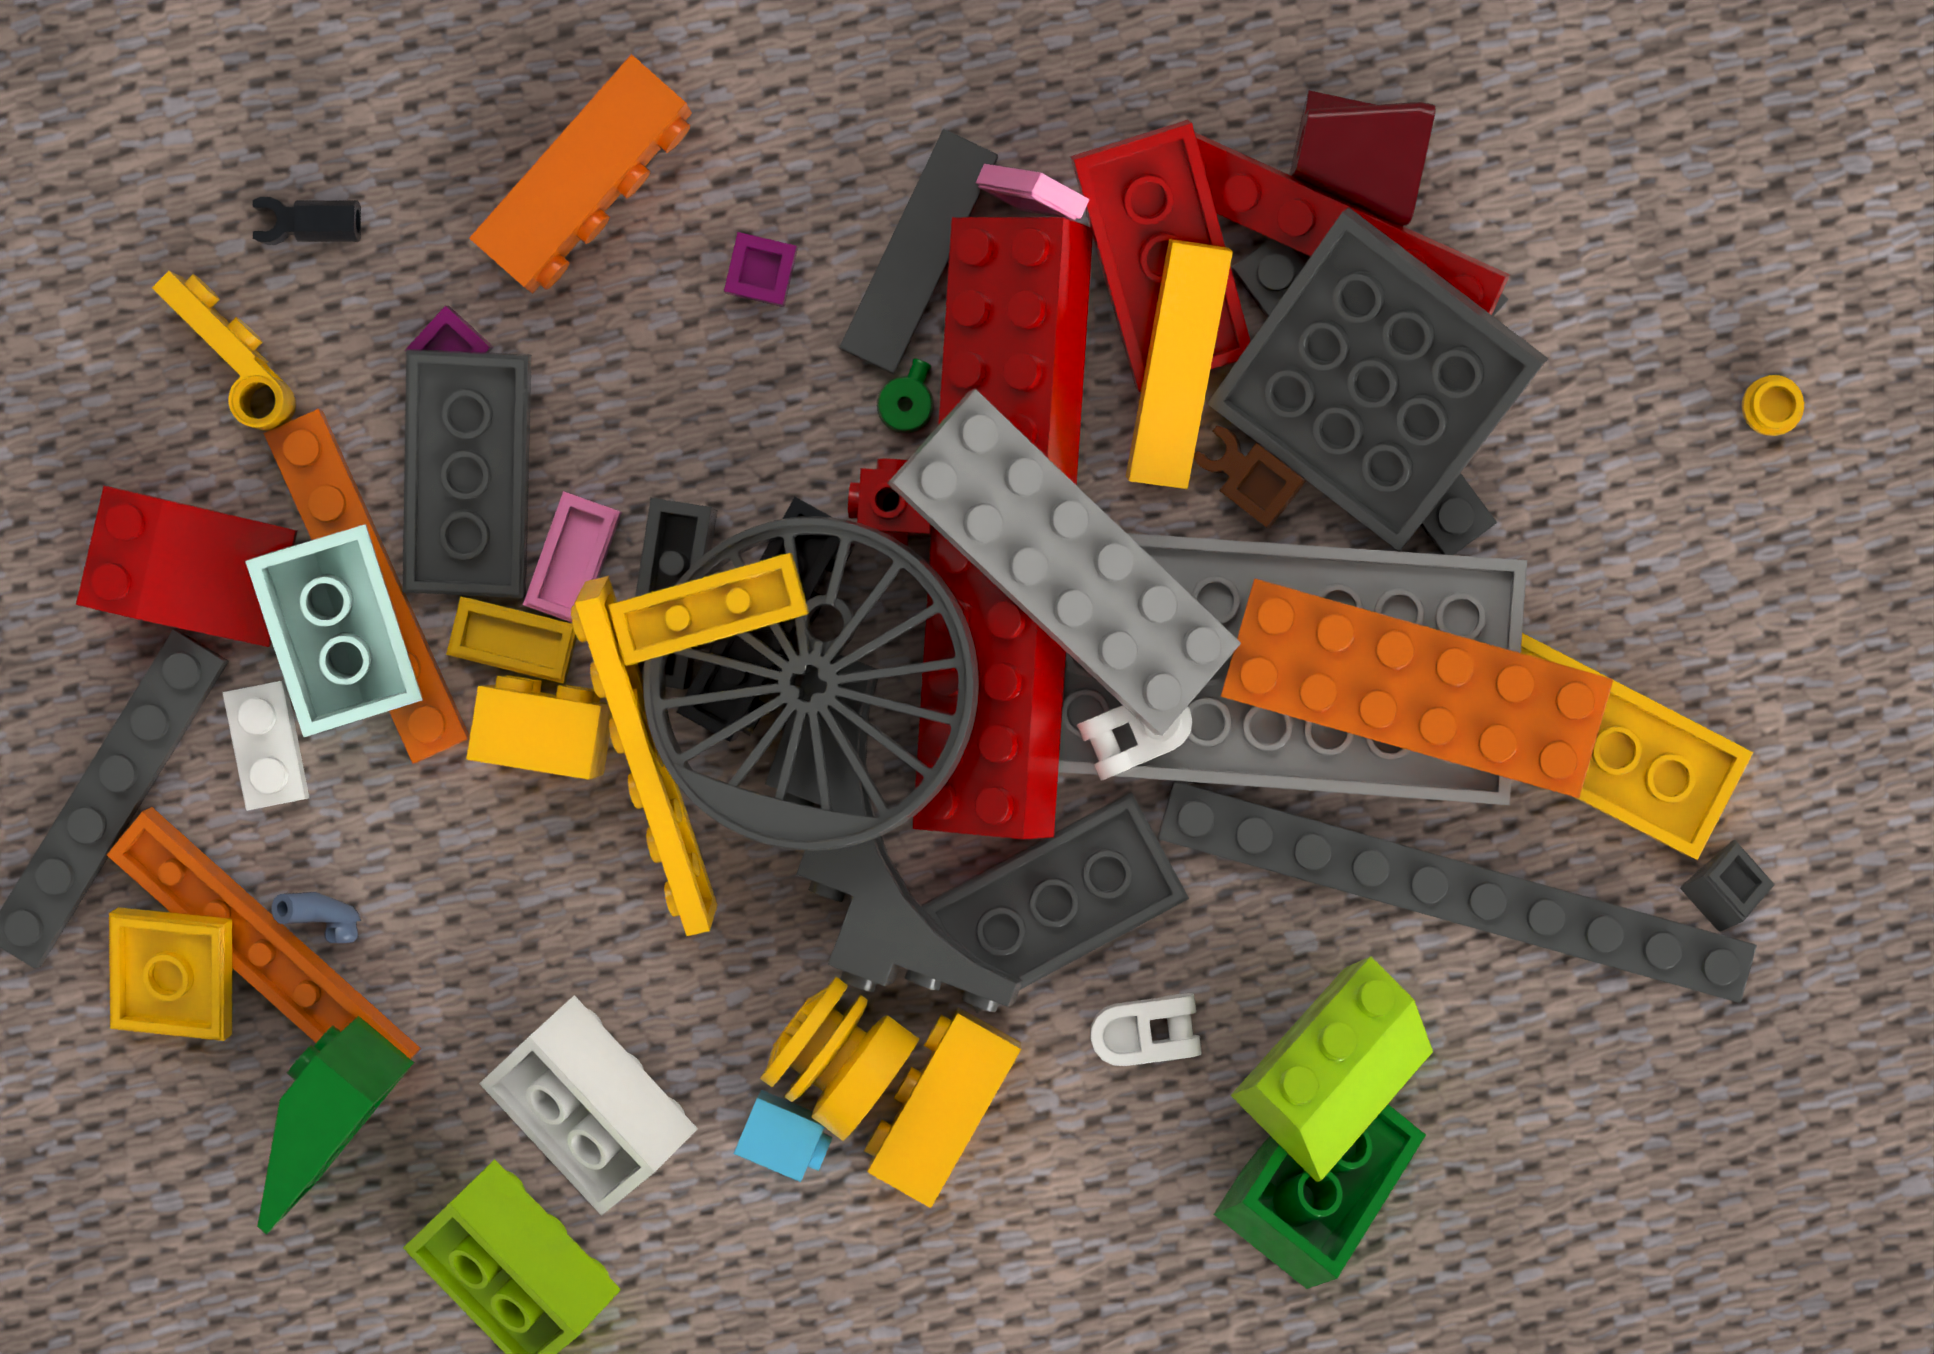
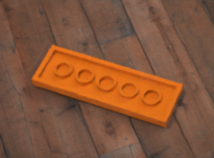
[1221,578,1614,798]

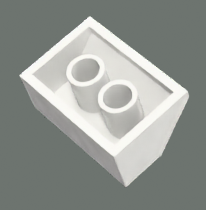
[479,995,698,1216]

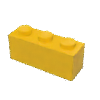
[864,1007,1021,1208]

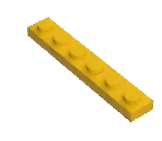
[571,576,718,936]

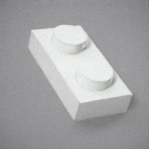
[223,681,309,811]

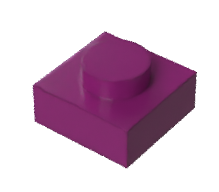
[724,232,798,307]
[405,306,493,353]

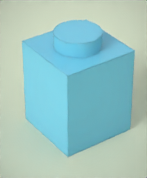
[733,1090,833,1182]

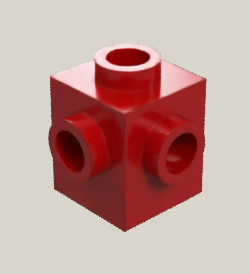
[848,458,932,546]

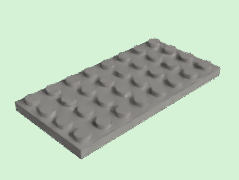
[1058,533,1527,805]

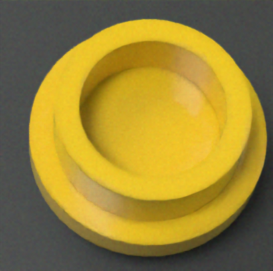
[1742,375,1804,436]

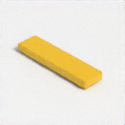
[1126,239,1233,489]

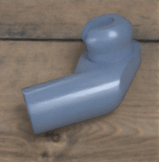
[272,892,361,943]

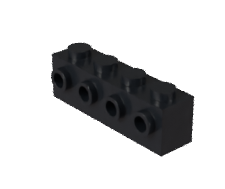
[676,497,855,742]

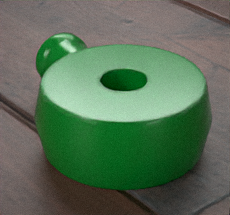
[877,358,934,434]

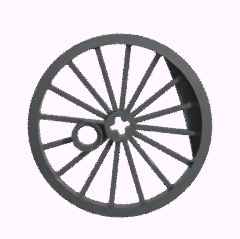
[643,516,979,851]

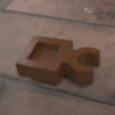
[1194,426,1307,529]

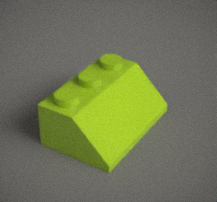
[1230,956,1433,1182]
[403,1159,621,1354]

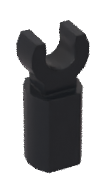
[253,197,361,245]

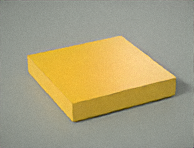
[109,907,232,1041]

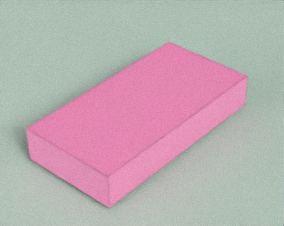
[976,164,1089,220]
[523,491,622,622]

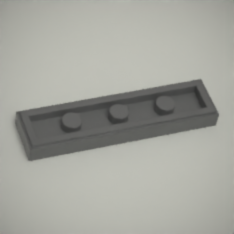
[839,128,998,375]

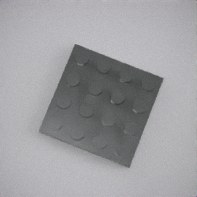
[1207,208,1549,552]

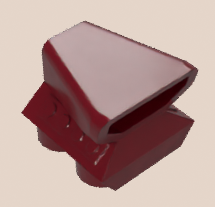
[1289,90,1436,226]

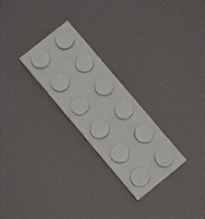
[887,389,1241,735]

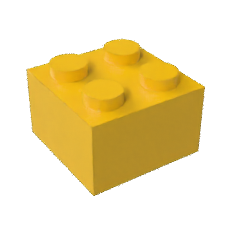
[466,675,613,780]

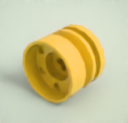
[760,976,919,1141]

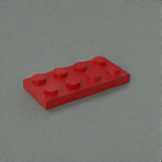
[1070,120,1251,392]

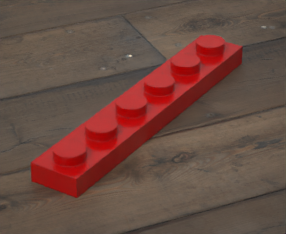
[1195,132,1510,315]

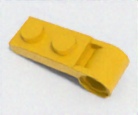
[152,271,296,431]

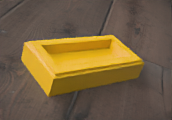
[446,596,577,684]

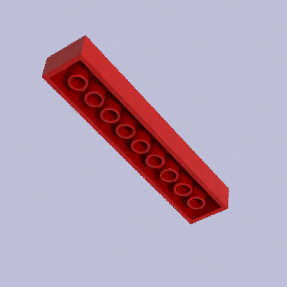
[912,217,1093,839]

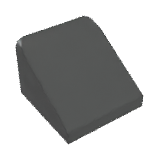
[1680,840,1775,932]

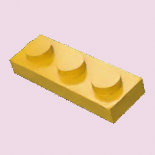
[608,553,809,666]

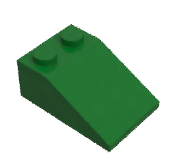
[257,1016,415,1235]
[1213,1104,1426,1289]

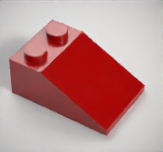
[76,486,298,647]

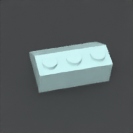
[245,524,423,737]

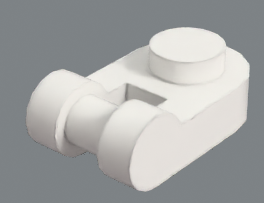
[1077,705,1192,781]
[1090,993,1202,1066]

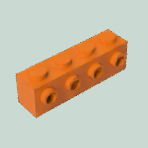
[469,54,692,294]

